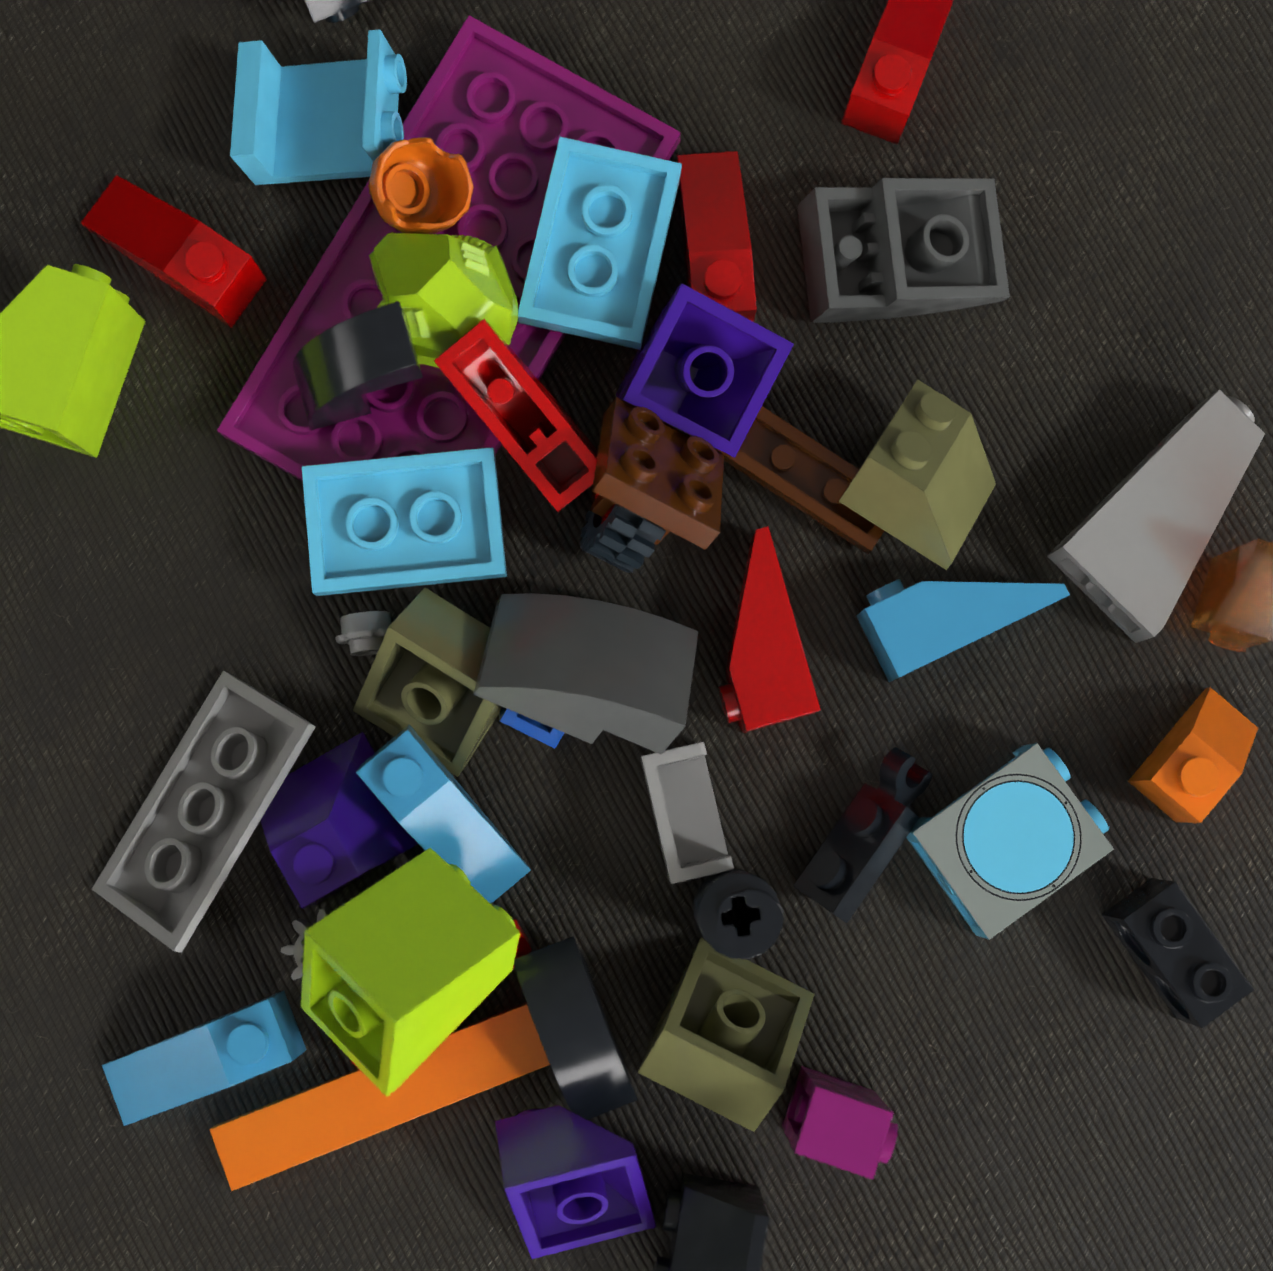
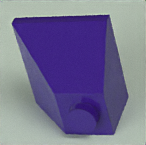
[615,283,794,458]
[260,732,419,909]
[495,1105,657,1259]

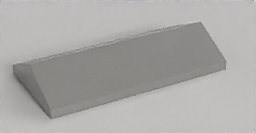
[92,670,316,953]

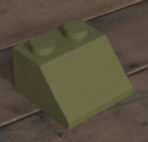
[839,380,996,570]
[353,588,502,777]
[638,937,814,1132]

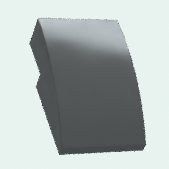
[797,178,1010,323]
[473,593,698,754]

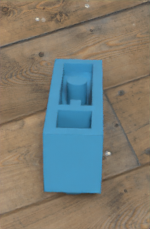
[856,579,1070,682]
[356,724,531,904]
[102,991,307,1126]

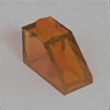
[1191,538,1273,652]

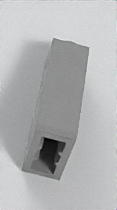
[1047,389,1265,643]

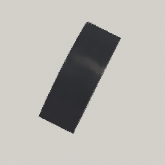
[293,301,423,430]
[514,936,638,1120]

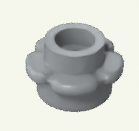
[335,611,391,656]

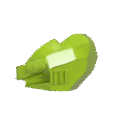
[369,232,518,368]

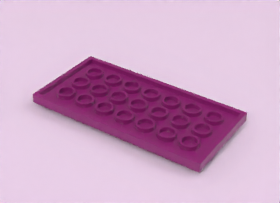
[217,15,681,482]

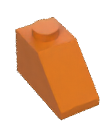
[1128,687,1258,823]

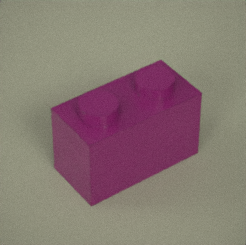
[782,1066,898,1180]

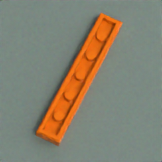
[209,1002,550,1191]

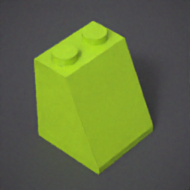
[0,264,145,458]
[301,847,520,1097]

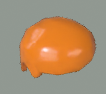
[368,137,474,234]

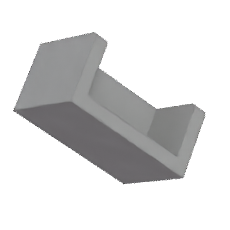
[640,742,734,884]

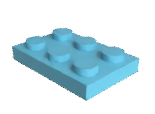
[518,137,682,350]
[302,447,507,596]

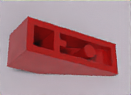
[841,0,954,144]
[677,151,757,322]
[80,175,267,328]
[434,319,598,512]
[718,526,821,733]

